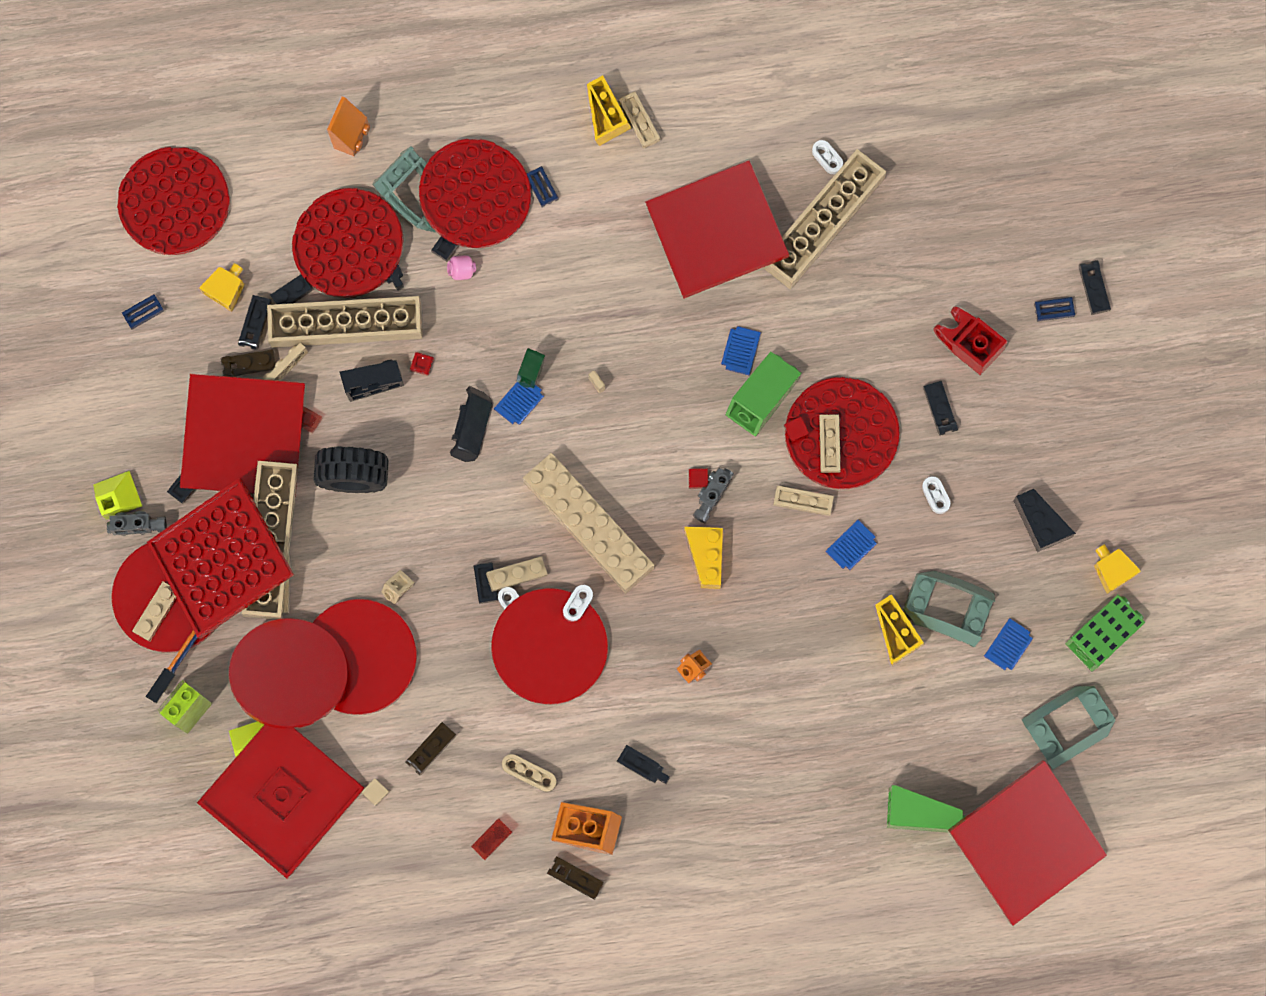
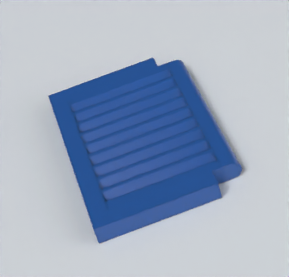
[721,326,761,376]
[494,382,544,425]
[825,520,877,570]
[984,618,1033,670]

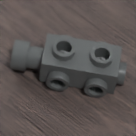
[693,468,734,524]
[107,511,167,536]

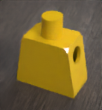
[199,263,244,312]
[1094,544,1141,594]

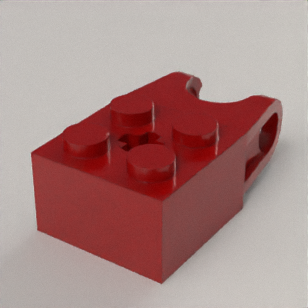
[933,306,1008,376]

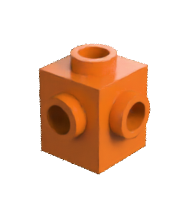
[677,649,712,683]

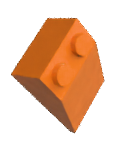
[327,96,370,156]
[551,802,622,855]

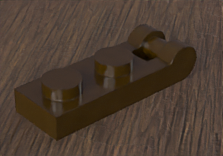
[220,349,276,377]
[405,722,457,776]
[546,856,604,900]

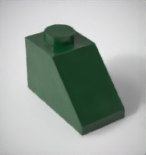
[516,348,545,389]

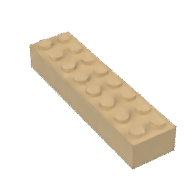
[763,149,886,290]
[267,296,423,348]
[523,453,654,594]
[242,461,298,619]

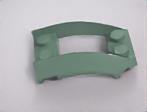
[372,146,436,233]
[903,571,995,647]
[1021,686,1116,769]

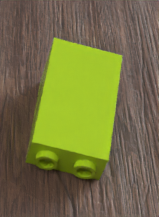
[157,679,213,734]

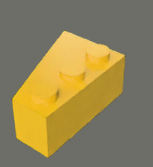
[587,75,632,146]
[684,526,723,589]
[875,594,925,666]

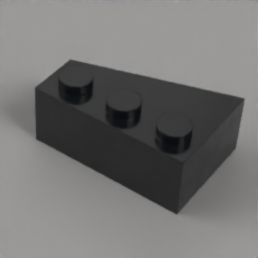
[339,359,404,402]
[1013,489,1076,553]

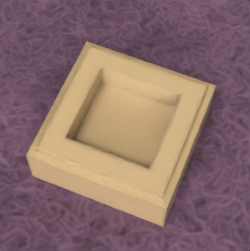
[588,371,605,394]
[361,778,389,806]

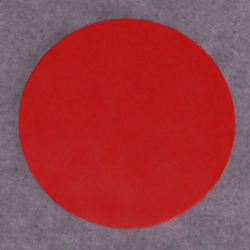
[419,139,531,248]
[117,147,230,255]
[292,188,404,298]
[785,377,900,490]
[111,544,216,653]
[491,588,608,705]
[313,599,417,715]
[229,618,347,729]

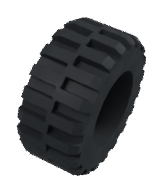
[313,446,389,493]

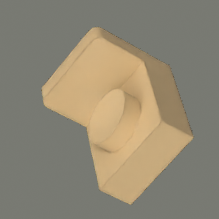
[381,570,414,604]

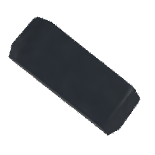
[450,386,492,462]

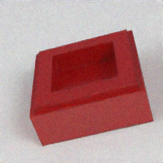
[410,352,434,376]
[784,417,809,443]
[689,468,708,489]

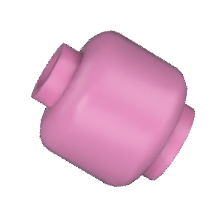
[447,255,476,280]

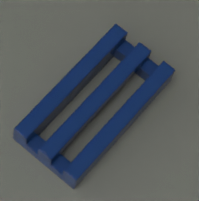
[527,166,559,208]
[122,294,164,330]
[1034,297,1075,322]

